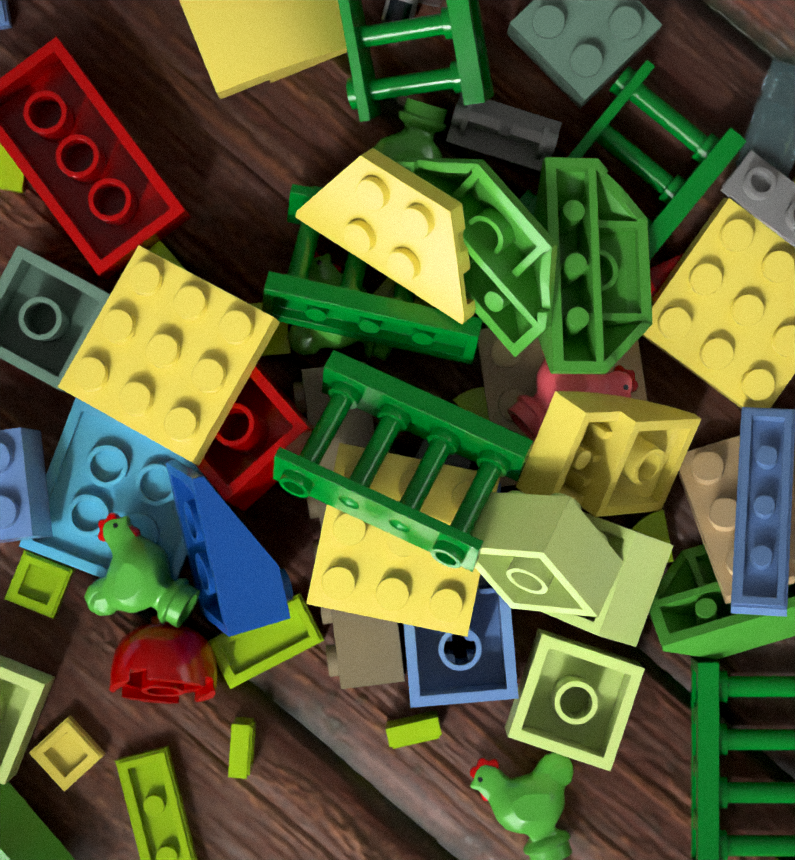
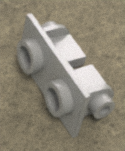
[446,93,562,172]
[720,150,795,248]

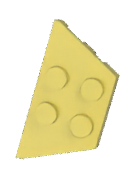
[295,148,476,324]

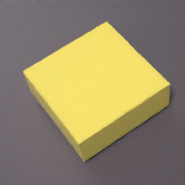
[29,715,106,792]

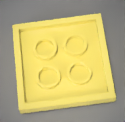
[642,198,795,409]
[58,245,280,466]
[306,443,500,637]

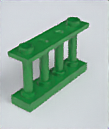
[338,0,494,122]
[520,60,747,260]
[262,183,482,365]
[273,350,533,572]
[691,657,795,860]

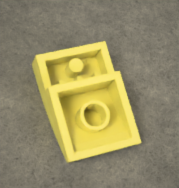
[179,0,347,100]
[516,391,701,517]

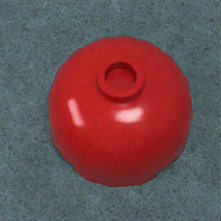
[109,615,217,704]

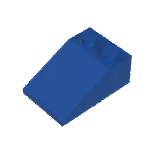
[166,460,293,637]

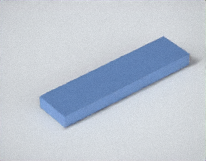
[731,407,795,617]

